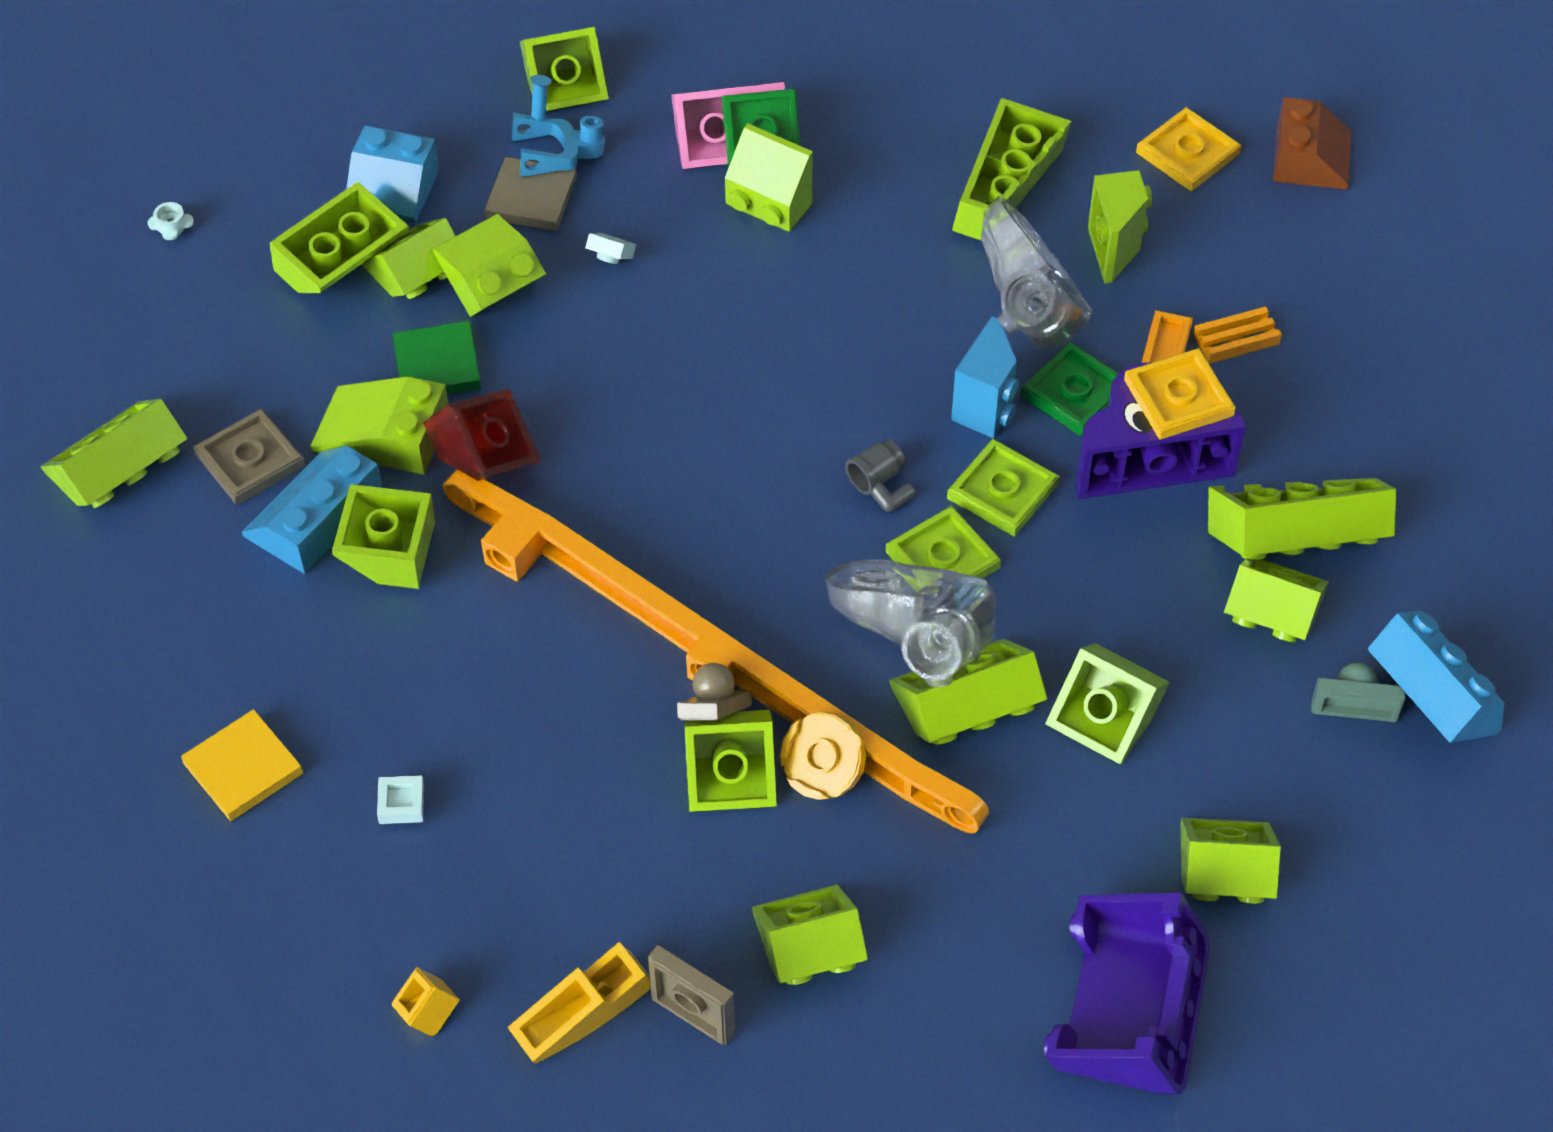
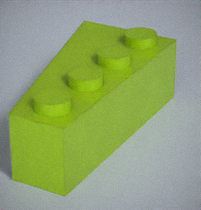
[952,98,1072,243]
[1208,478,1396,560]

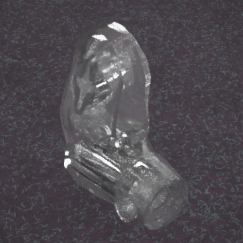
[981,196,1093,349]
[825,559,996,687]

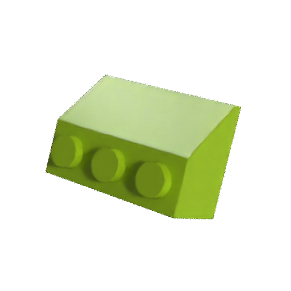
[269,181,409,293]
[40,398,187,508]
[889,638,1047,745]

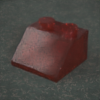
[423,389,542,481]

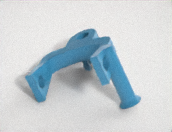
[512,75,605,177]

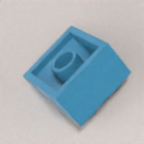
[346,125,440,223]
[951,316,1019,439]

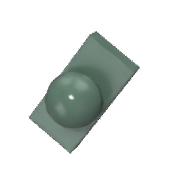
[1311,662,1405,722]

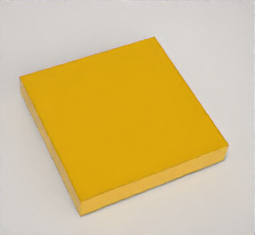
[1136,107,1242,192]
[1124,348,1236,440]
[181,709,304,822]

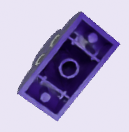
[1076,363,1246,499]

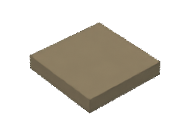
[484,157,577,231]
[193,408,306,505]
[648,945,735,1046]

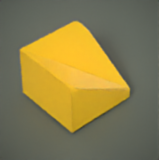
[391,967,460,1036]

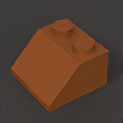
[1273,97,1351,190]

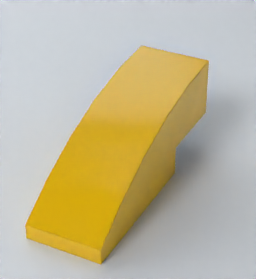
[507,942,651,1064]

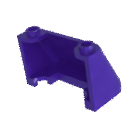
[1044,893,1209,1095]

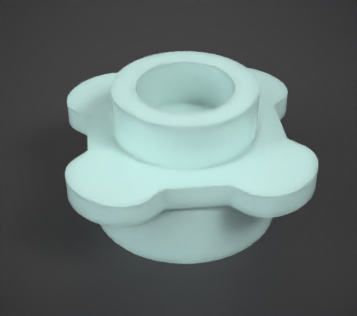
[148,202,194,240]

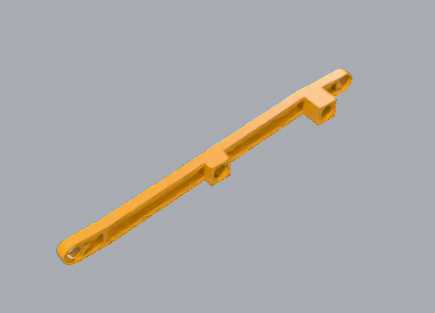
[443,468,990,834]

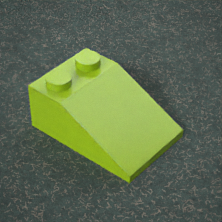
[310,377,450,475]

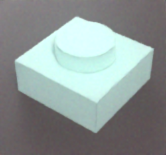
[585,233,637,264]
[377,775,424,824]

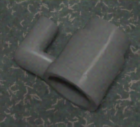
[845,439,916,512]

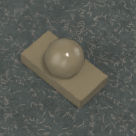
[677,662,752,720]

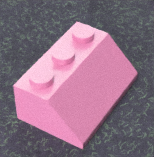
[671,82,785,169]

